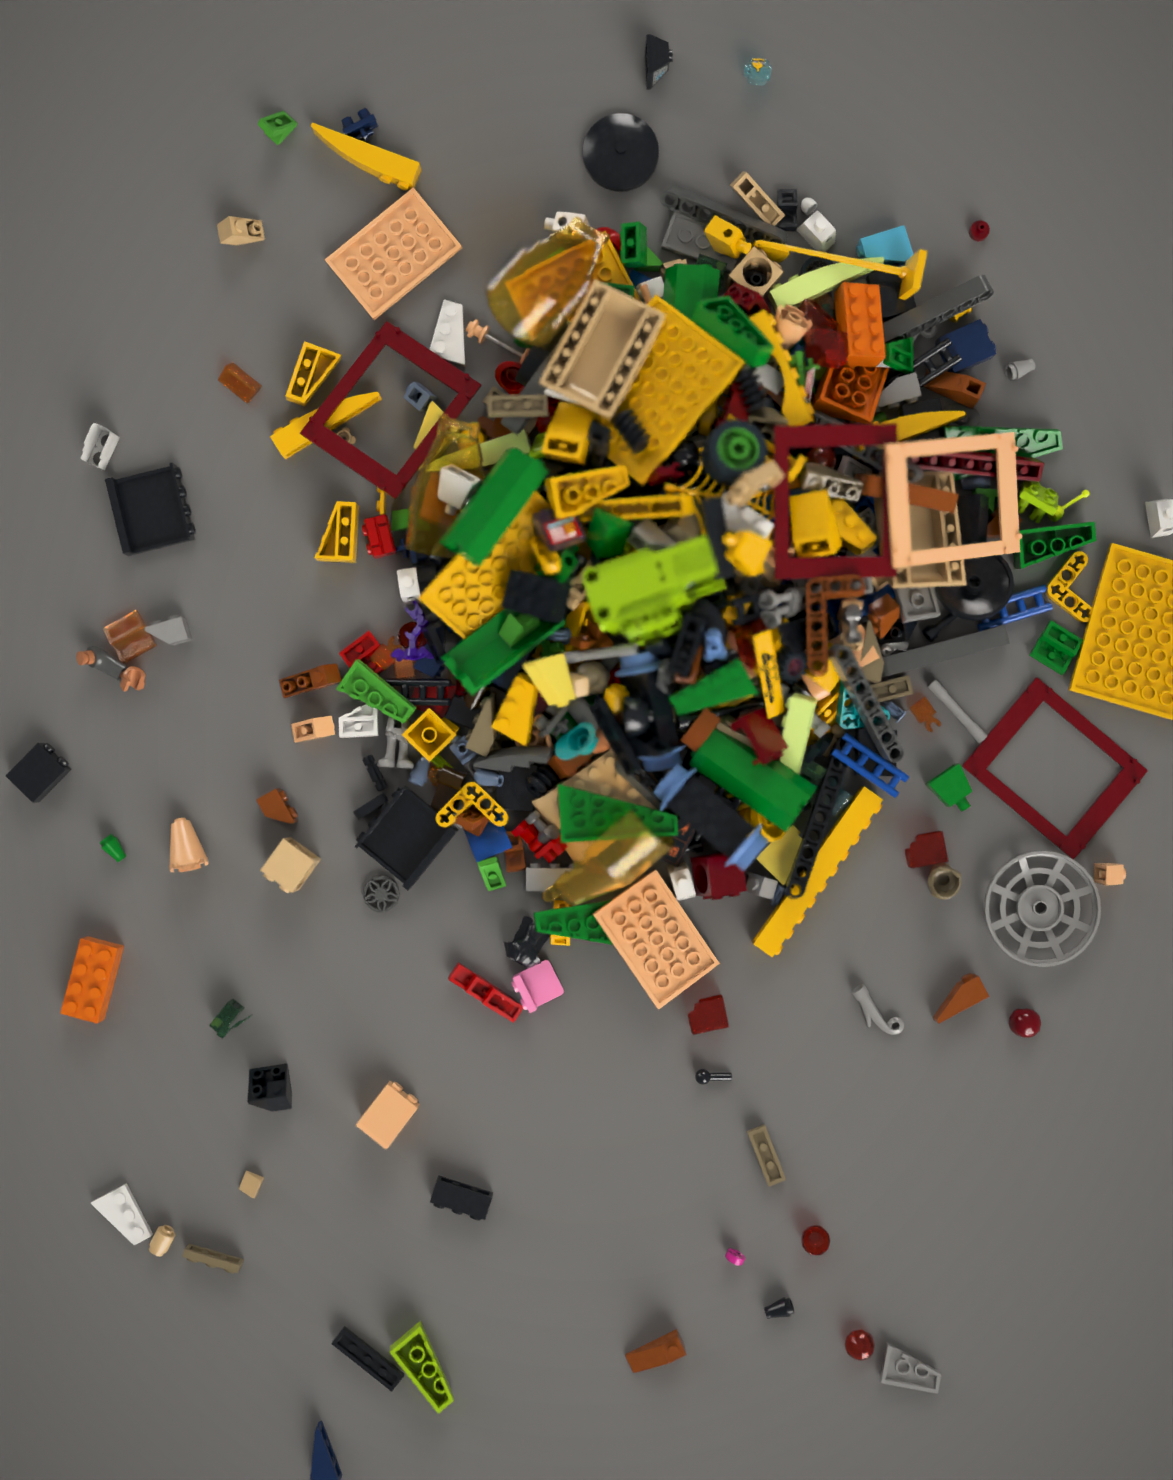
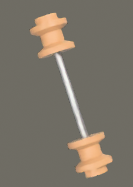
[466,319,531,364]

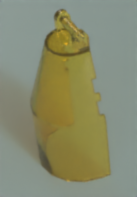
[486,216,610,346]
[405,415,486,558]
[543,811,675,906]

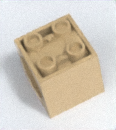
[725,246,783,300]
[261,837,321,893]

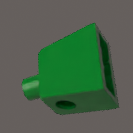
[533,544,579,582]
[925,763,972,812]

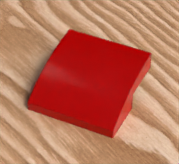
[339,630,394,675]

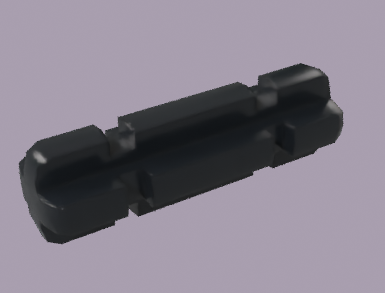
[702,649,739,676]
[363,755,388,791]

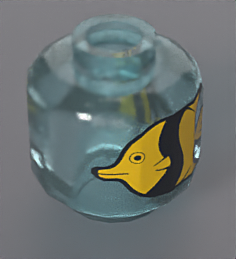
[744,58,772,86]

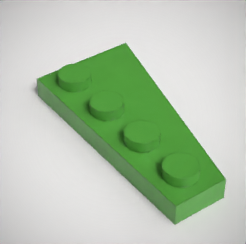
[336,659,417,724]

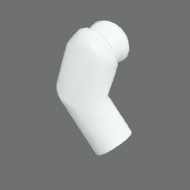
[880,642,909,656]

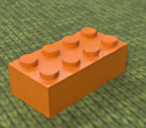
[834,282,886,367]
[60,936,124,1024]

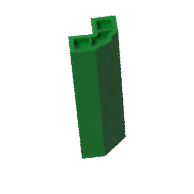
[663,263,720,326]
[439,448,549,566]
[441,608,565,696]
[689,727,817,832]

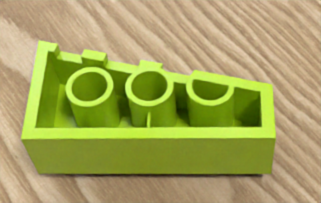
[390,1320,454,1414]

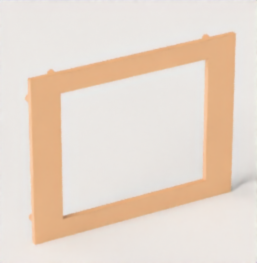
[885,433,1022,568]

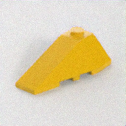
[545,465,630,519]

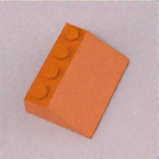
[812,339,889,424]

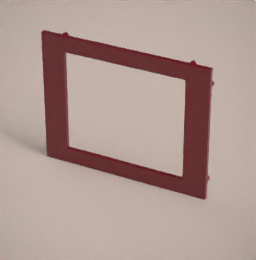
[300,321,482,500]
[774,423,898,579]
[962,677,1148,860]

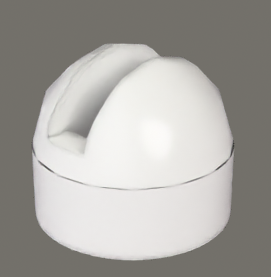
[801,198,818,215]

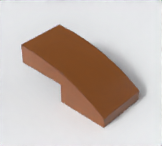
[680,708,721,752]
[504,831,526,873]

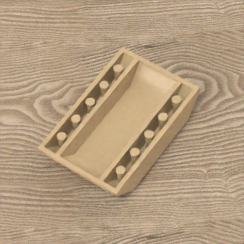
[539,280,666,419]
[873,471,967,588]
[531,747,660,864]

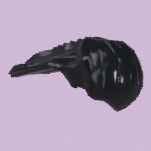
[778,611,836,653]

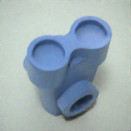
[703,629,728,661]

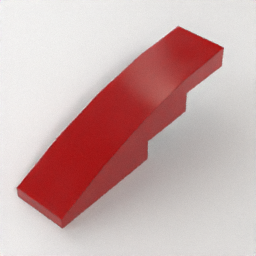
[448,962,524,1023]

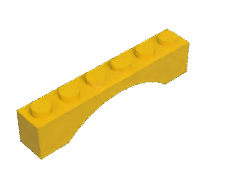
[749,310,815,426]

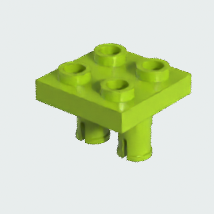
[1018,480,1059,523]

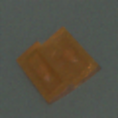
[103,610,157,664]

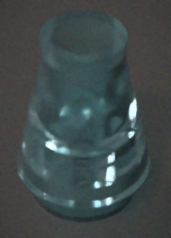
[831,788,853,818]

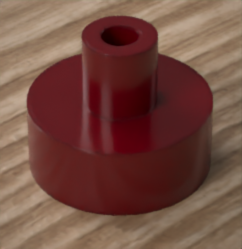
[969,220,990,242]

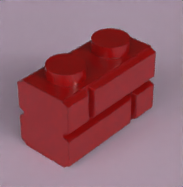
[362,514,397,559]

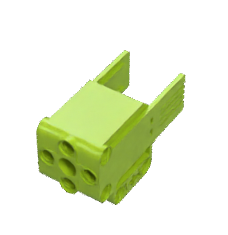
[582,536,726,648]

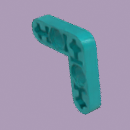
[836,681,890,729]

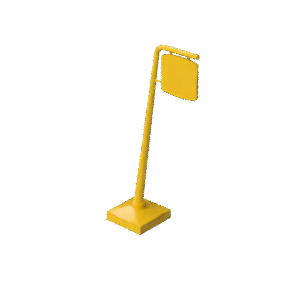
[746,240,927,300]

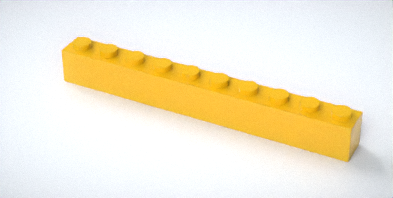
[752,786,883,957]

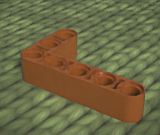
[854,473,959,513]
[806,575,866,677]

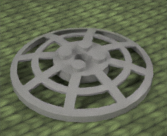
[984,851,1101,967]

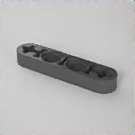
[615,759,669,812]

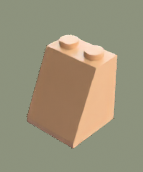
[356,1081,420,1149]

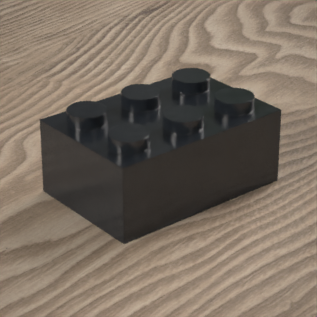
[502,569,572,623]

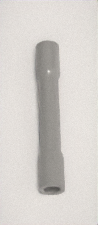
[561,643,639,664]
[927,679,987,743]

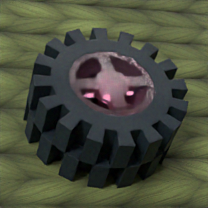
[776,646,808,684]

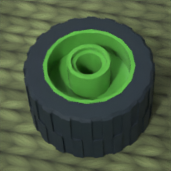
[701,419,767,487]

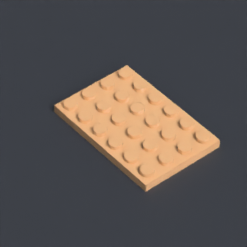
[325,188,462,320]
[593,869,720,1009]

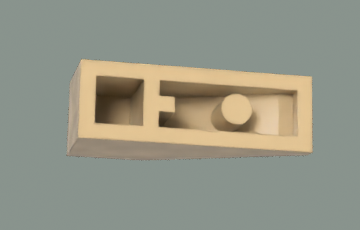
[729,171,785,226]

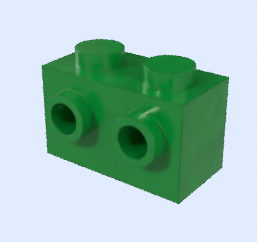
[620,222,647,268]

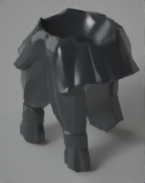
[668,440,707,490]
[504,916,551,969]

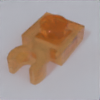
[370,636,403,671]
[909,697,941,732]

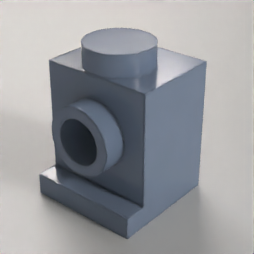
[403,382,438,412]
[449,735,478,765]

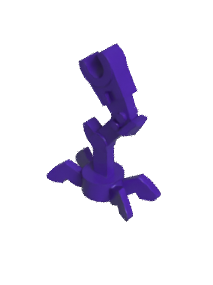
[391,601,434,662]

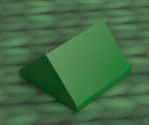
[585,508,633,559]

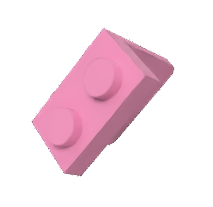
[511,960,564,1013]

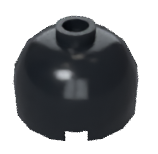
[623,696,653,736]

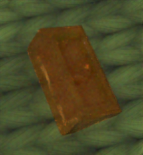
[218,363,262,404]

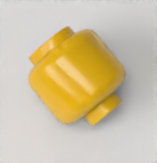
[603,684,629,714]

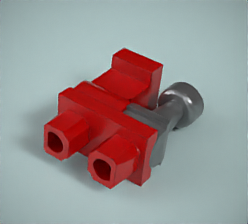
[511,810,568,863]

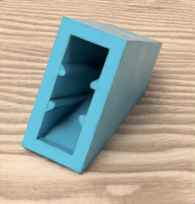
[856,225,914,266]

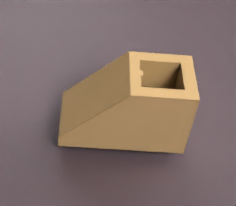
[217,216,265,245]

